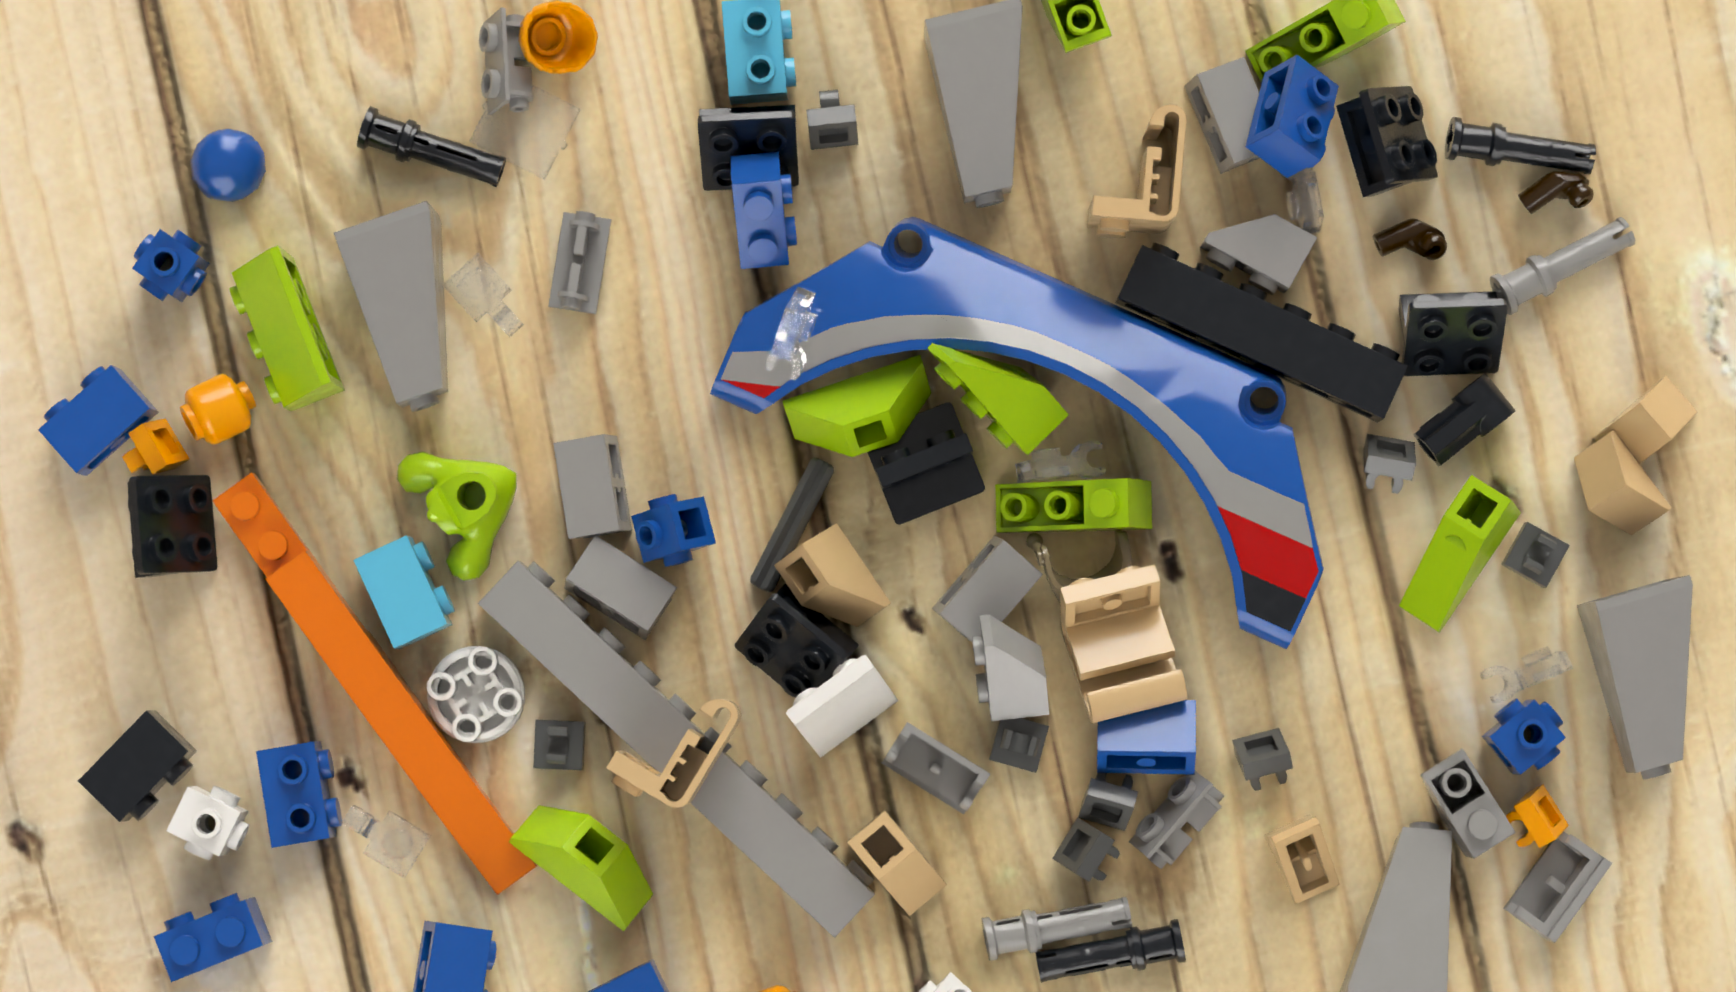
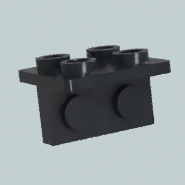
[1336,86,1438,197]
[698,105,799,191]
[1398,291,1508,376]
[867,402,985,525]
[127,475,218,578]
[734,584,859,698]

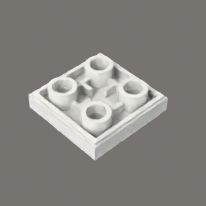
[786,655,899,758]

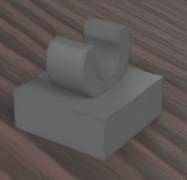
[806,89,859,150]
[1363,434,1416,494]
[1501,522,1570,588]
[989,718,1049,773]
[533,720,586,770]
[1232,728,1293,791]
[1078,773,1138,831]
[1052,817,1120,882]

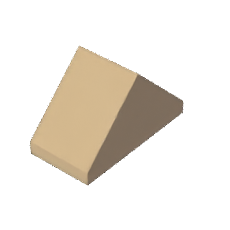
[1592,376,1697,464]
[1574,430,1672,535]
[1264,815,1340,904]

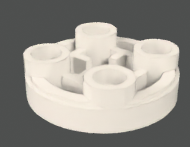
[427,646,526,743]

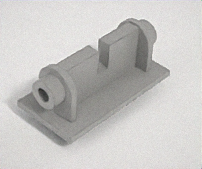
[479,8,533,115]
[548,211,611,314]
[1129,771,1224,869]

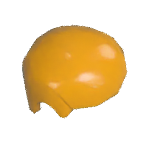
[518,1,598,74]

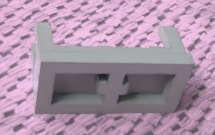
[1184,57,1260,174]
[553,434,632,539]
[564,535,677,640]
[932,535,1043,642]
[882,722,990,814]
[1503,831,1612,943]

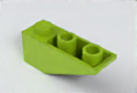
[1245,0,1406,83]
[927,343,1069,456]
[1399,475,1521,633]
[995,478,1152,533]

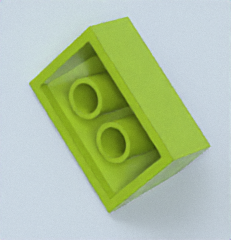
[229,245,345,412]

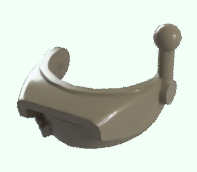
[1026,529,1132,603]

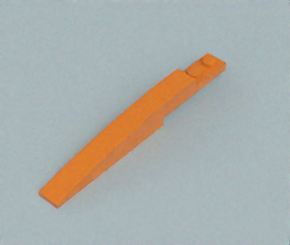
[212,472,537,895]

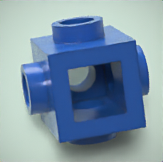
[132,229,210,302]
[631,494,716,567]
[1482,698,1566,775]

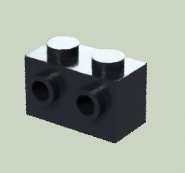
[78,710,197,822]

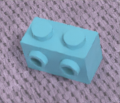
[722,0,796,105]
[353,535,455,649]

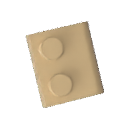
[1087,104,1187,238]
[1060,564,1187,724]
[606,699,742,808]

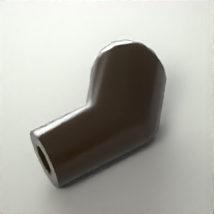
[1518,171,1594,214]
[1373,218,1447,260]

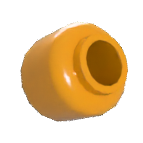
[180,374,256,445]

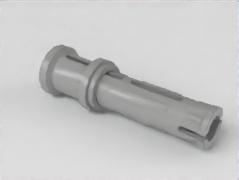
[1490,217,1635,315]
[981,897,1132,961]

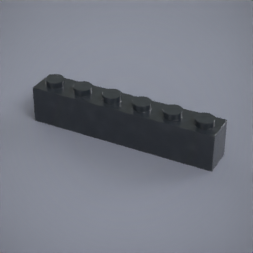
[1115,243,1408,423]

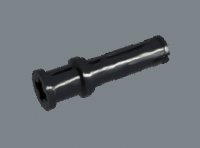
[357,106,506,187]
[1445,117,1596,175]
[1035,919,1186,983]

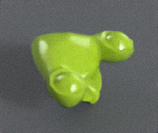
[397,452,517,581]

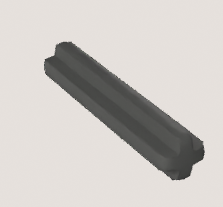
[750,458,834,592]

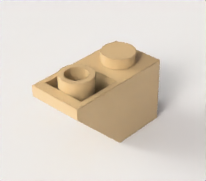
[774,523,891,627]
[847,810,947,916]

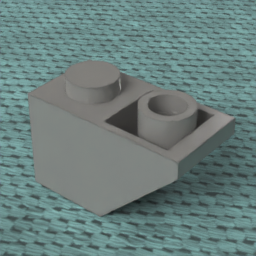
[1200,214,1317,295]
[972,615,1049,721]
[1421,749,1516,858]

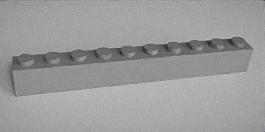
[478,561,875,938]

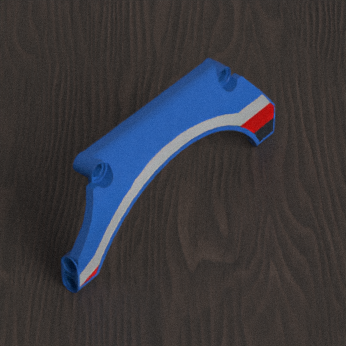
[710,217,1324,649]

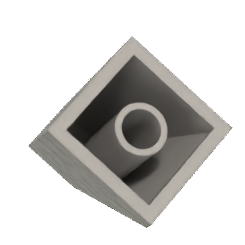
[924,0,1023,208]
[334,201,448,412]
[1577,575,1693,780]
[1340,822,1452,992]

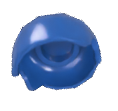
[190,129,266,202]

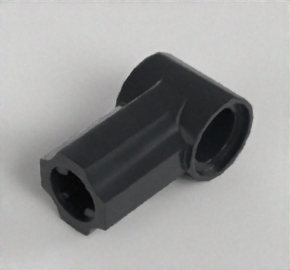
[1413,373,1516,466]

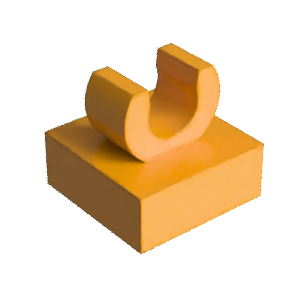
[122,418,190,474]
[1506,784,1569,848]

